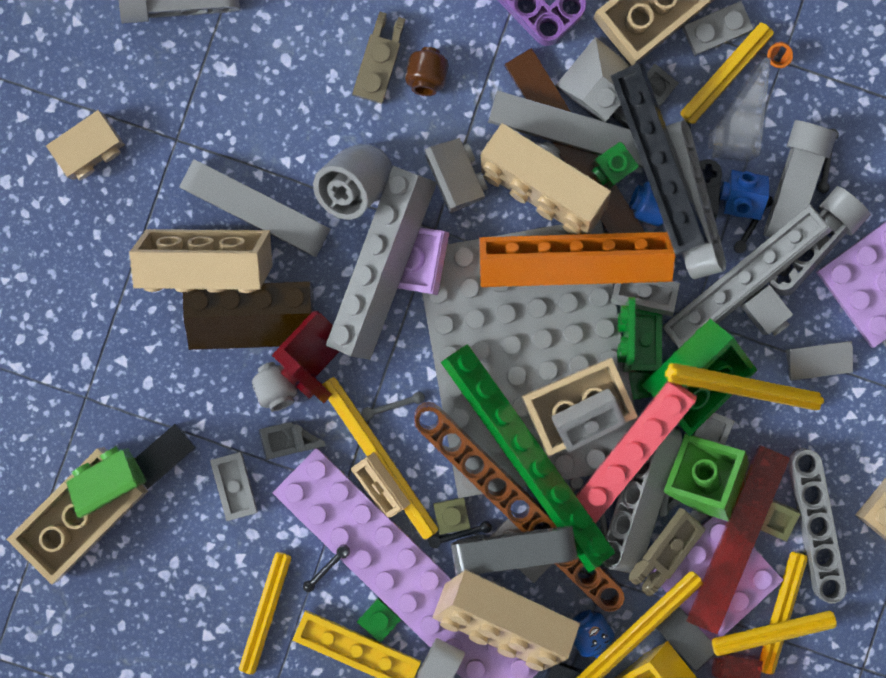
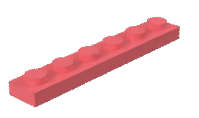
[576,381,697,524]

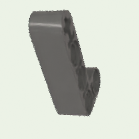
[451,526,578,576]

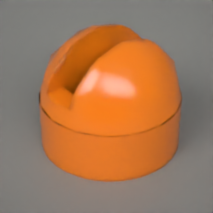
[767,42,793,68]

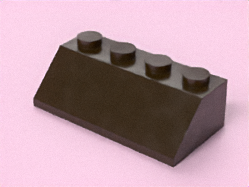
[183,281,314,350]

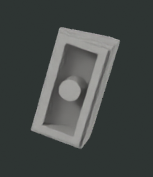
[786,341,853,381]
[551,389,627,453]

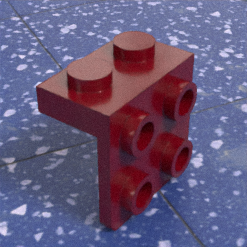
[272,311,340,403]

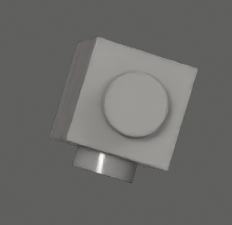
[740,285,793,336]

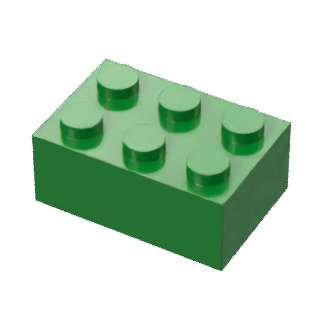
[642,318,758,437]

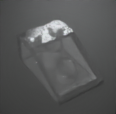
[708,58,771,162]

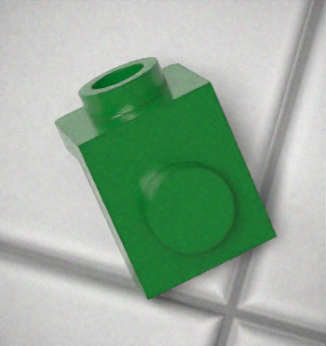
[591,142,638,189]

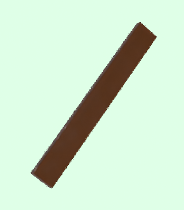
[504,48,645,234]

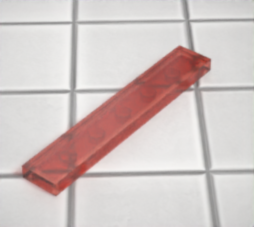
[686,445,790,635]

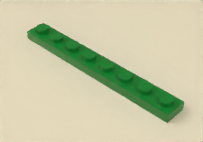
[440,344,616,572]

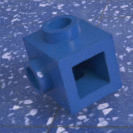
[720,170,769,220]

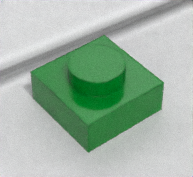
[357,597,401,643]

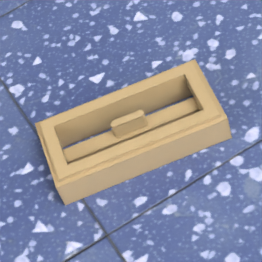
[350,452,411,518]

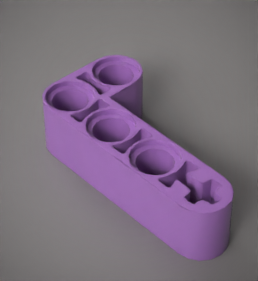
[497,0,586,46]

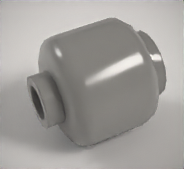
[252,362,298,412]

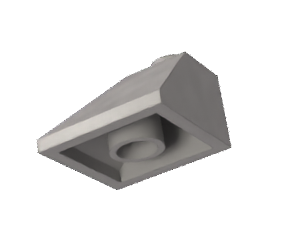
[555,37,630,122]

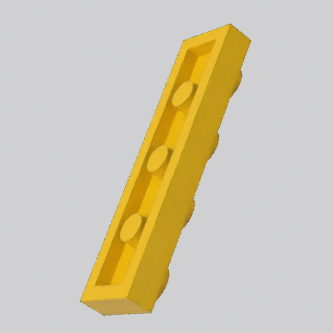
[292,610,421,678]

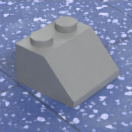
[425,138,488,214]

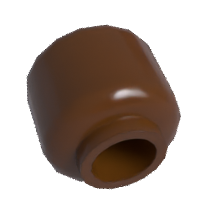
[405,47,449,97]

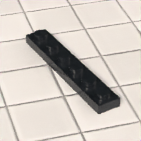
[611,63,709,255]

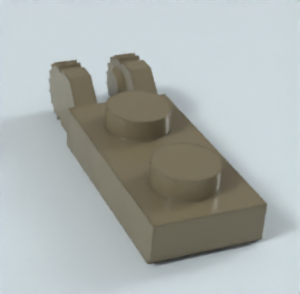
[352,11,406,105]
[628,508,706,596]

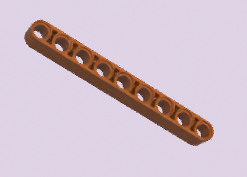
[414,402,625,612]

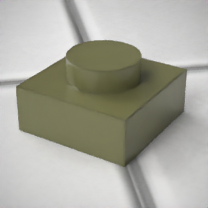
[433,498,471,535]
[756,498,801,542]

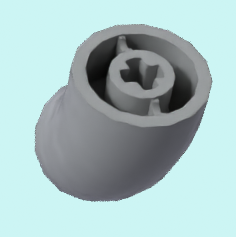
[313,144,393,220]

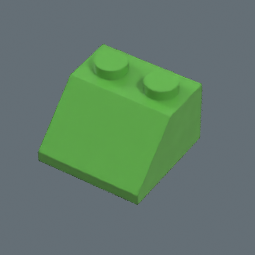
[664,434,750,521]
[66,446,147,518]

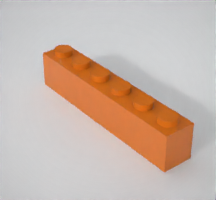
[479,232,675,287]

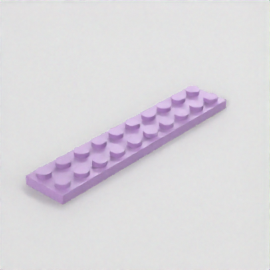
[272,448,539,678]

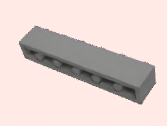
[326,166,437,360]

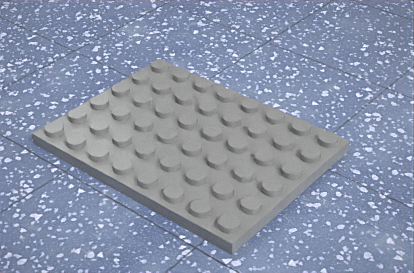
[422,219,636,498]

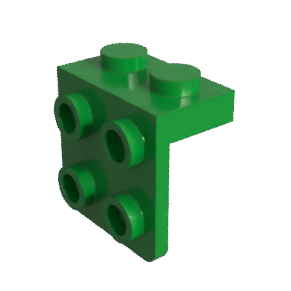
[617,297,662,373]

